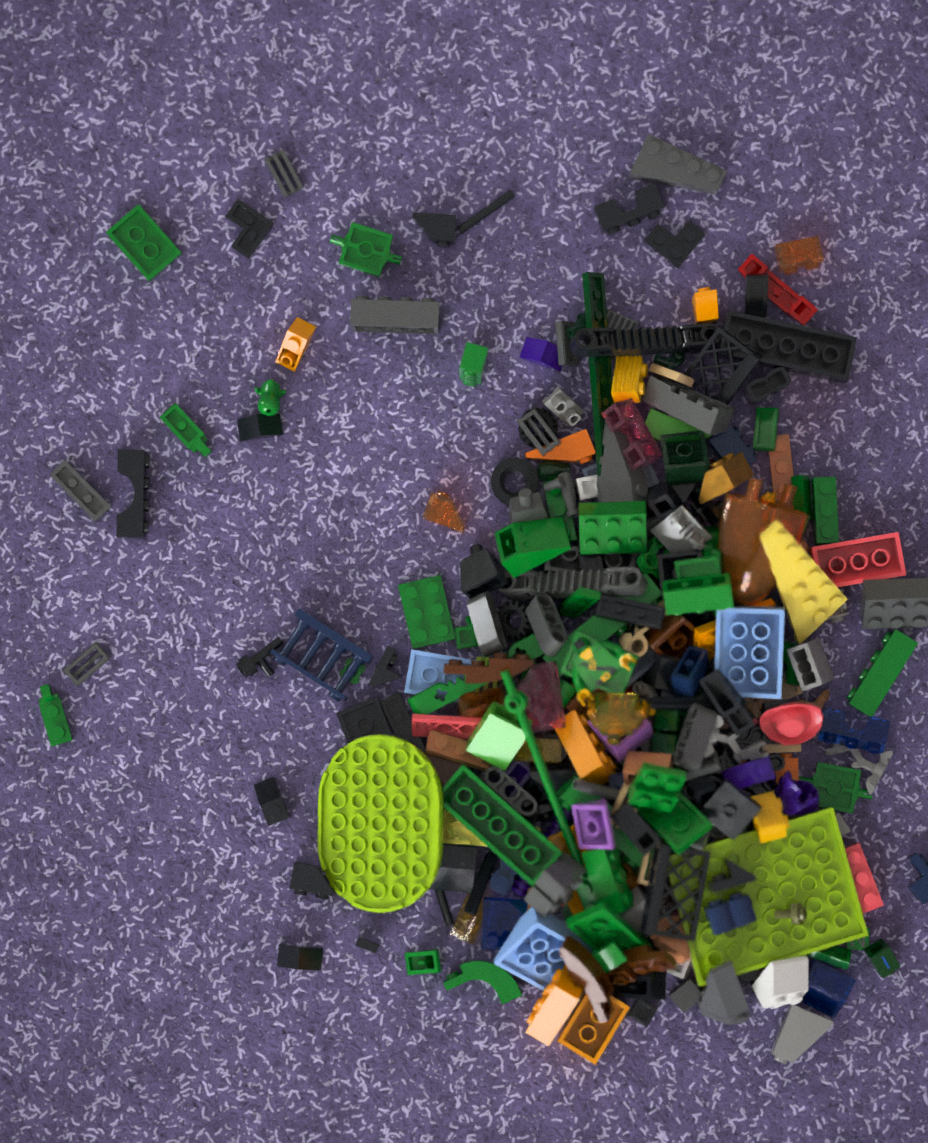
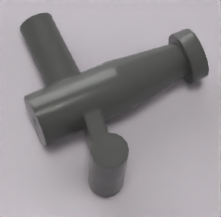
[543,472,579,518]

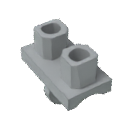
[542,386,584,426]

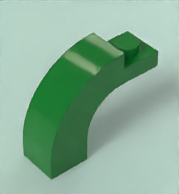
[443,960,522,1004]

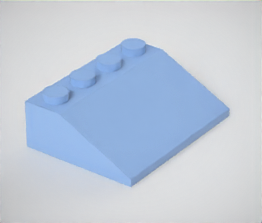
[715,606,785,699]
[494,907,593,991]

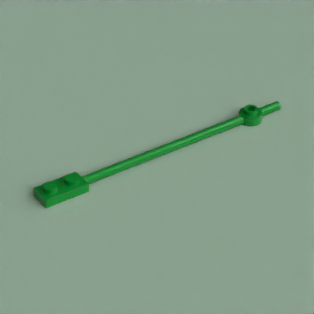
[500,669,597,910]

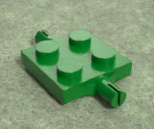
[329,222,402,278]
[799,762,873,814]

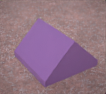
[571,798,615,850]

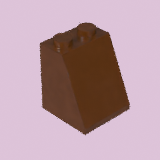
[643,613,699,658]

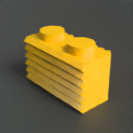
[611,355,648,403]
[750,791,789,843]

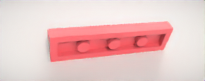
[412,714,482,740]

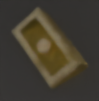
[450,894,491,945]

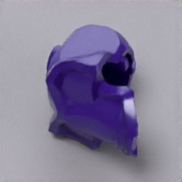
[774,770,820,815]

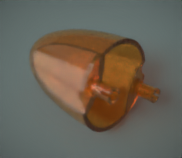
[717,477,810,606]

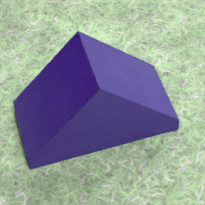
[519,337,562,372]

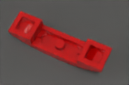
[737,254,818,326]

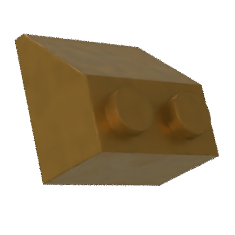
[698,452,754,504]

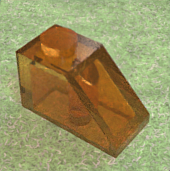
[423,491,465,534]

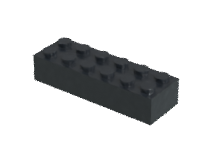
[718,310,857,383]

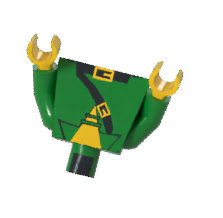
[572,637,637,706]

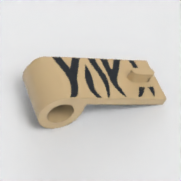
[619,599,666,657]

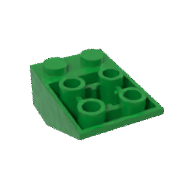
[494,517,572,578]

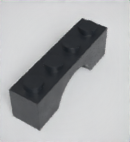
[116,449,150,539]

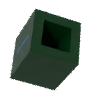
[863,938,901,979]

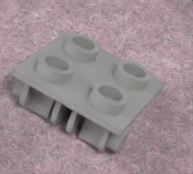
[650,505,712,553]

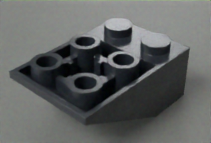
[614,936,667,1000]

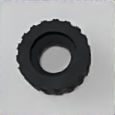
[491,457,539,506]

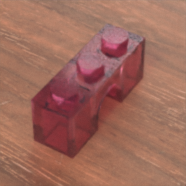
[601,398,662,471]

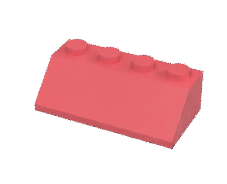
[809,532,906,588]

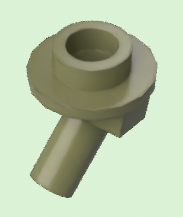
[774,903,807,925]

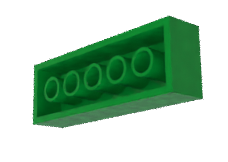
[542,573,662,678]
[442,764,566,887]
[556,775,653,880]

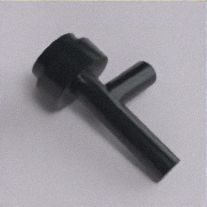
[236,637,283,678]

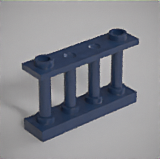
[270,608,375,702]

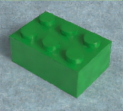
[579,501,647,555]

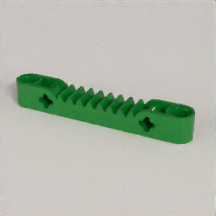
[407,633,544,715]

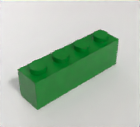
[459,342,488,387]
[846,629,918,718]

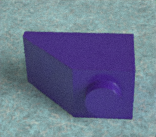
[721,756,776,789]

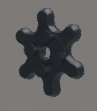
[710,727,785,795]

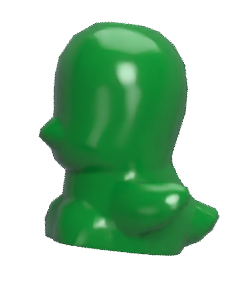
[254,379,287,416]

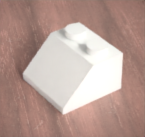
[752,956,808,1009]

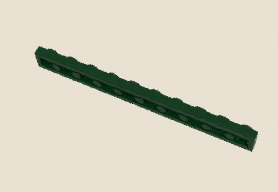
[582,272,615,476]

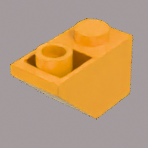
[691,287,719,324]
[275,317,316,372]

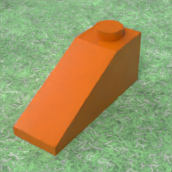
[525,429,596,465]

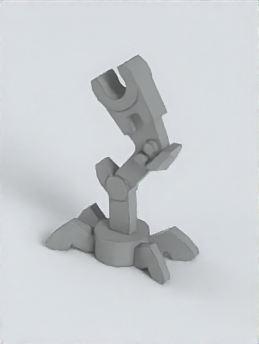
[704,710,769,763]
[823,737,893,794]

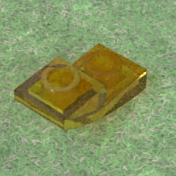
[515,739,562,763]

